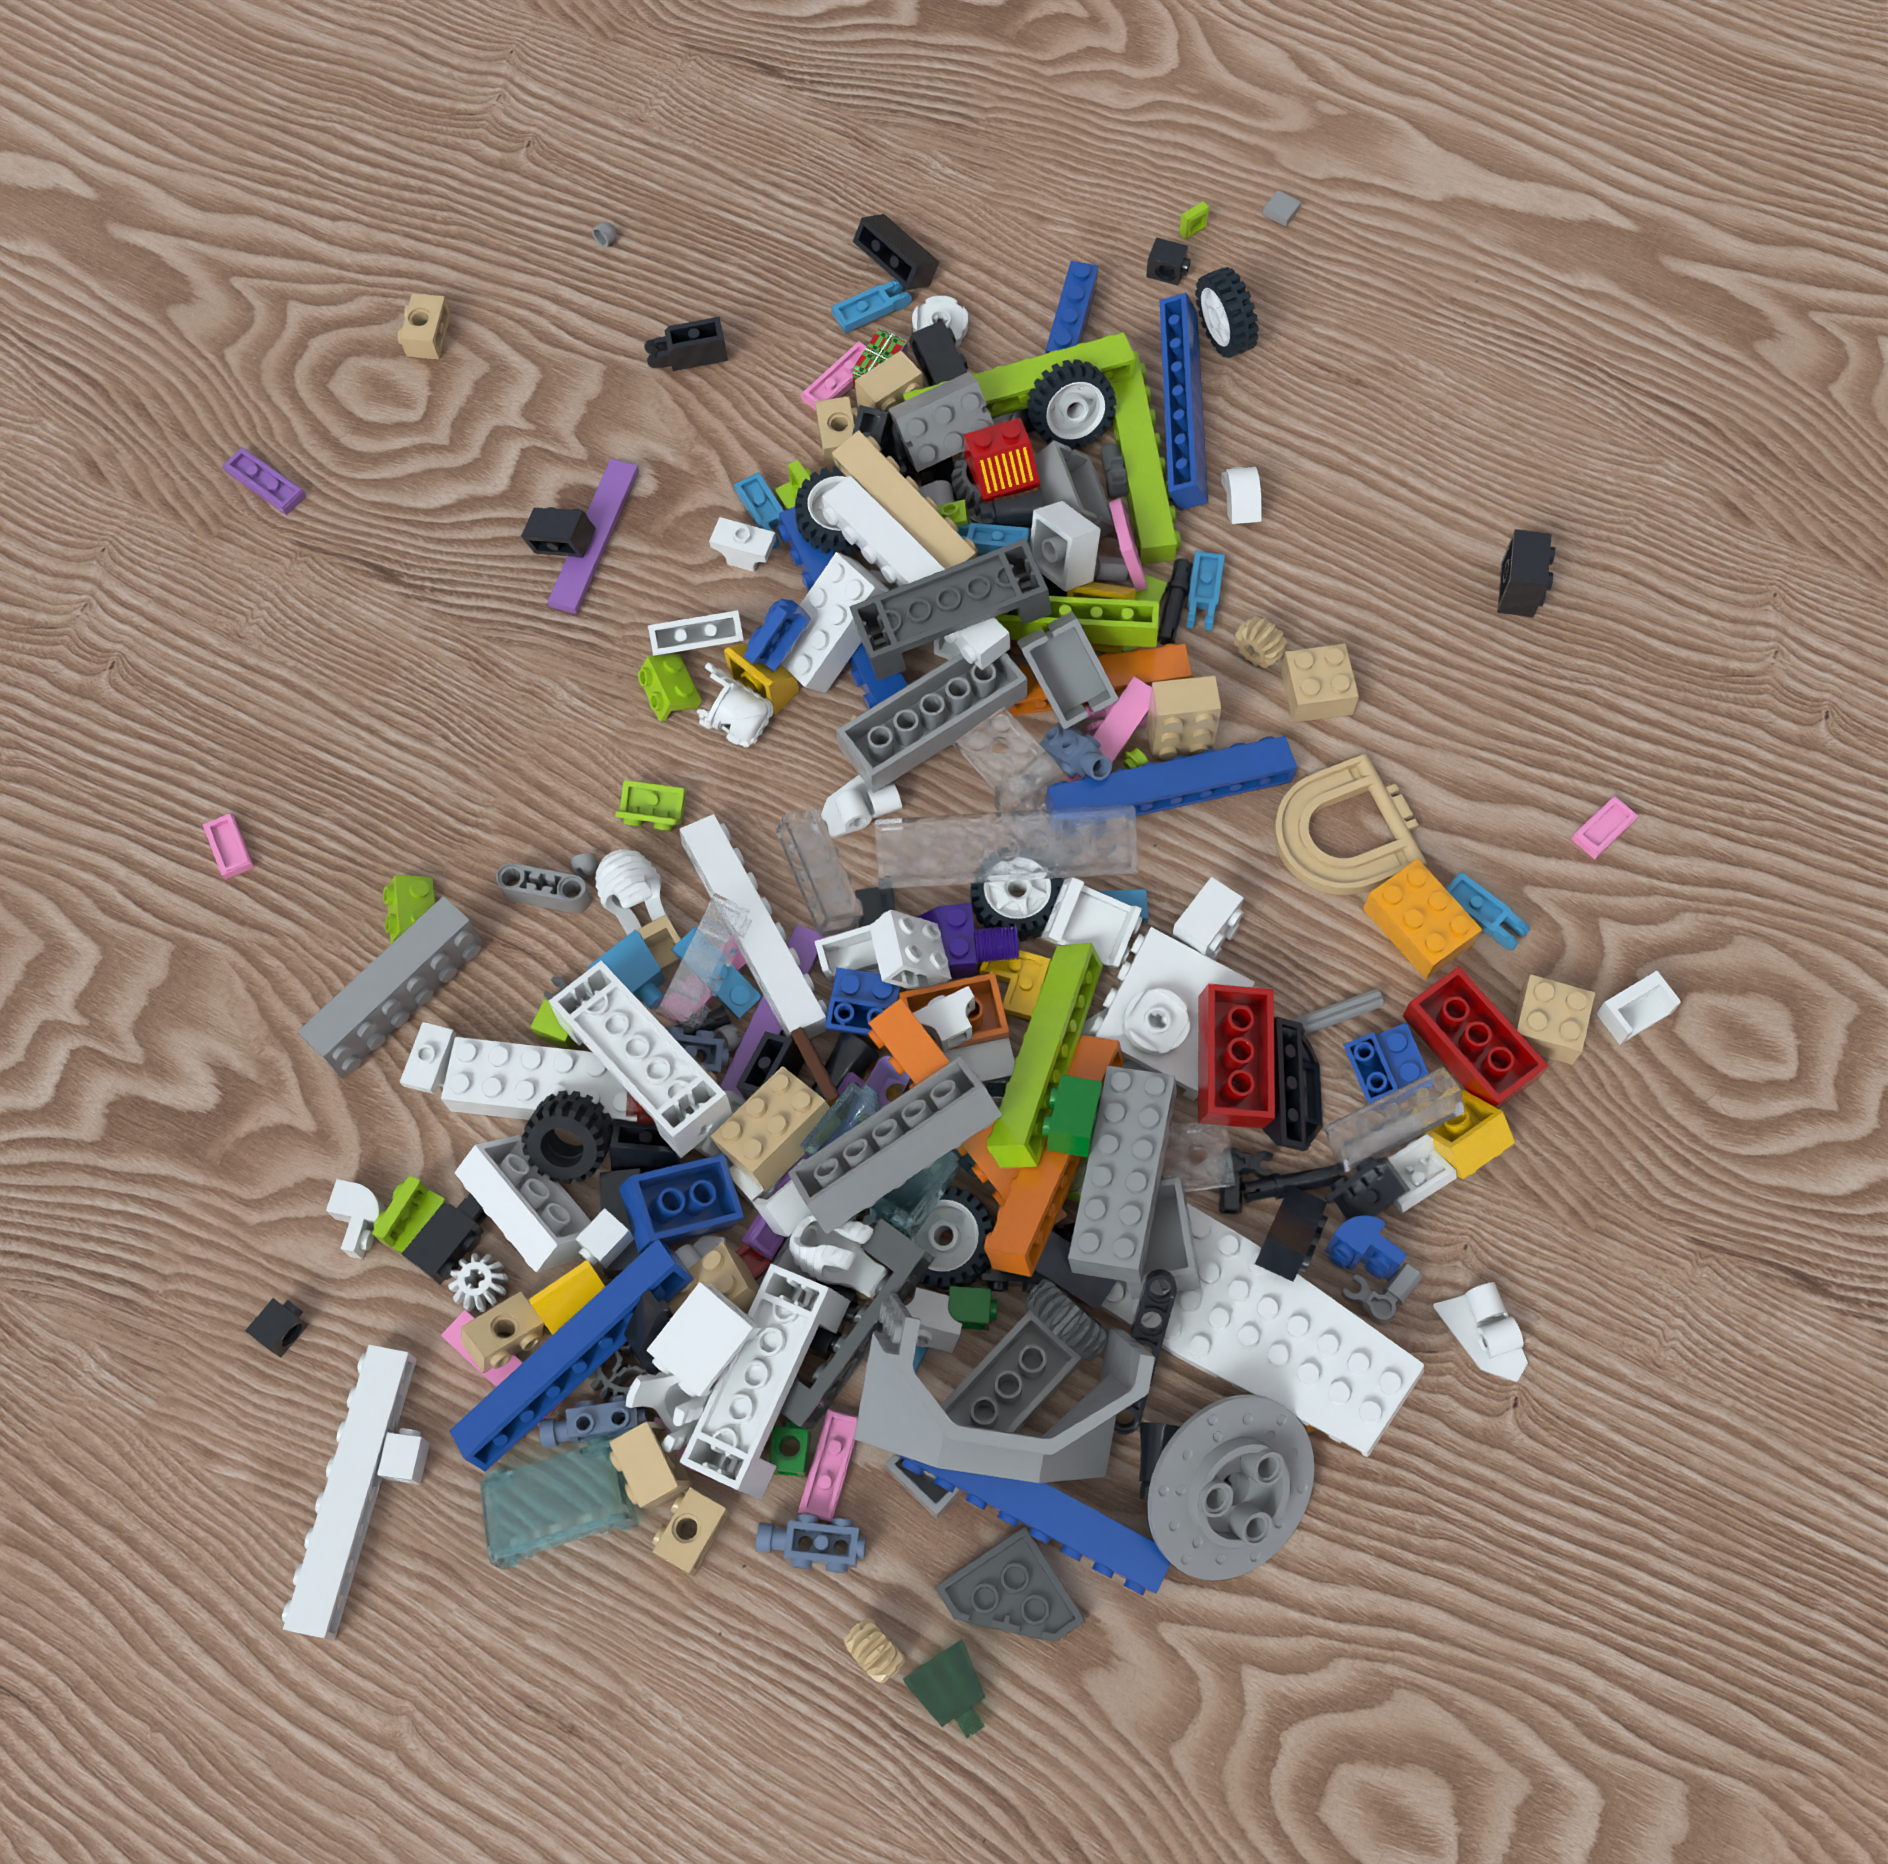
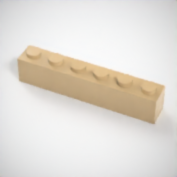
[831,430,978,569]

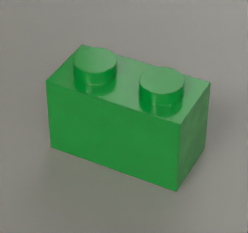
[1042,1074,1102,1158]

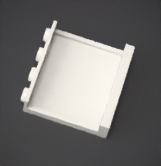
[1089,927,1255,1101]

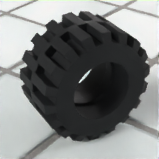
[521,1090,614,1184]

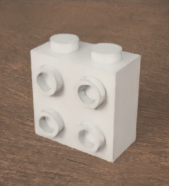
[869,909,951,990]

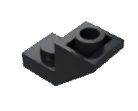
[624,1289,674,1375]

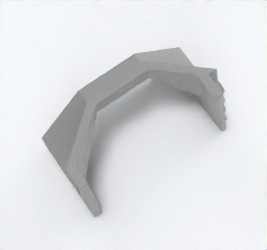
[854,1292,1155,1483]

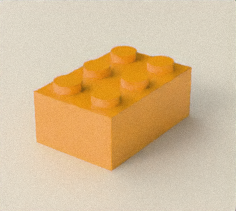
[1363,859,1482,980]

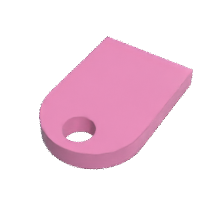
[1109,498,1148,592]

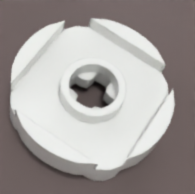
[912,296,968,347]
[1122,988,1190,1057]

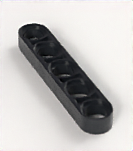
[1114,1269,1177,1435]

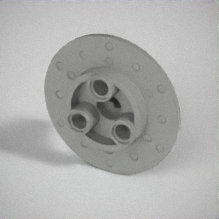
[1148,1394,1314,1580]

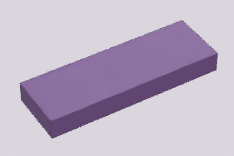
[222,447,306,516]

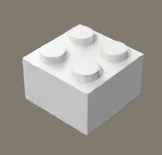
[1029,501,1101,591]
[1172,877,1244,961]

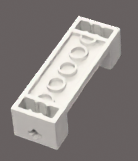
[549,961,733,1158]
[679,1264,850,1500]

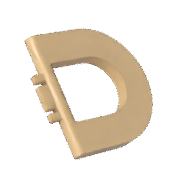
[1274,754,1427,895]

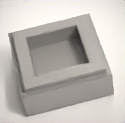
[1263,190,1301,227]

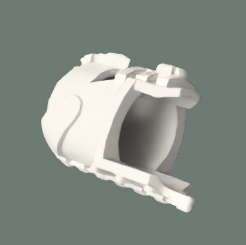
[697,662,773,747]

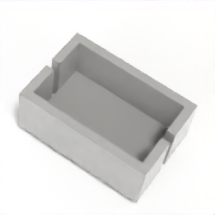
[888,372,994,472]
[1034,441,1115,541]
[1017,611,1119,729]
[1126,1177,1201,1300]

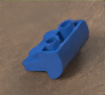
[744,599,811,672]
[825,967,900,1036]
[1343,1022,1434,1107]
[1324,1216,1408,1281]

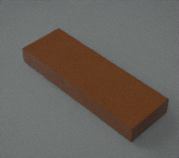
[790,1027,848,1119]

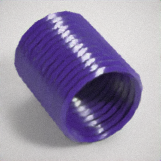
[974,925,1019,963]

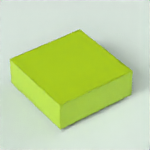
[1179,201,1209,239]

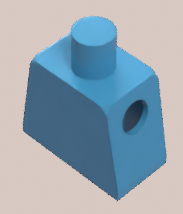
[588,929,665,1010]

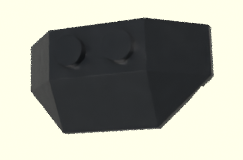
[1262,1017,1323,1151]

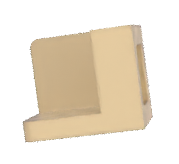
[638,914,681,971]

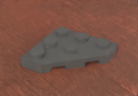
[935,1527,1085,1643]

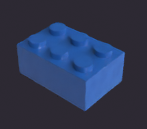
[619,1154,744,1252]

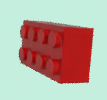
[1402,966,1549,1109]
[1198,983,1275,1129]

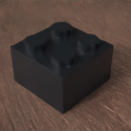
[1497,529,1555,617]

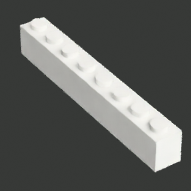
[822,476,1010,670]
[680,814,828,1043]
[282,1345,417,1641]

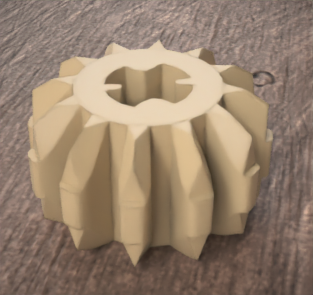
[1234,616,1287,668]
[844,1618,905,1683]

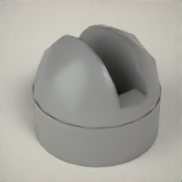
[592,222,616,247]
[570,853,597,879]
[714,1024,742,1052]

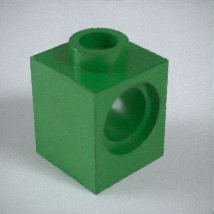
[948,1286,998,1330]
[769,1421,812,1478]

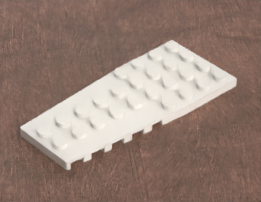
[1100,1203,1424,1457]

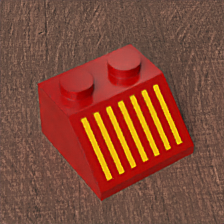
[964,418,1040,501]

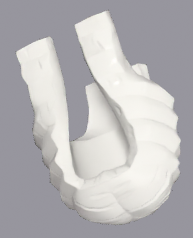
[595,849,671,936]
[789,1215,890,1298]
[626,1372,718,1453]

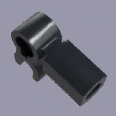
[1218,1148,1273,1215]

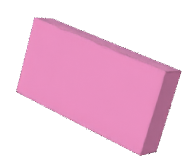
[1571,795,1638,860]
[203,812,255,880]

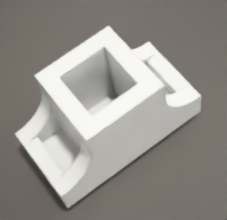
[709,517,776,572]
[913,986,975,1052]
[400,1022,456,1094]
[905,1287,962,1353]

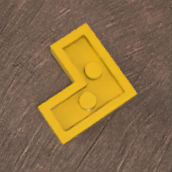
[980,950,1051,1021]

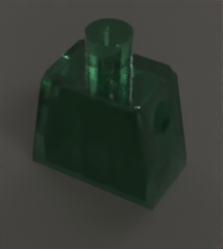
[903,1639,986,1739]

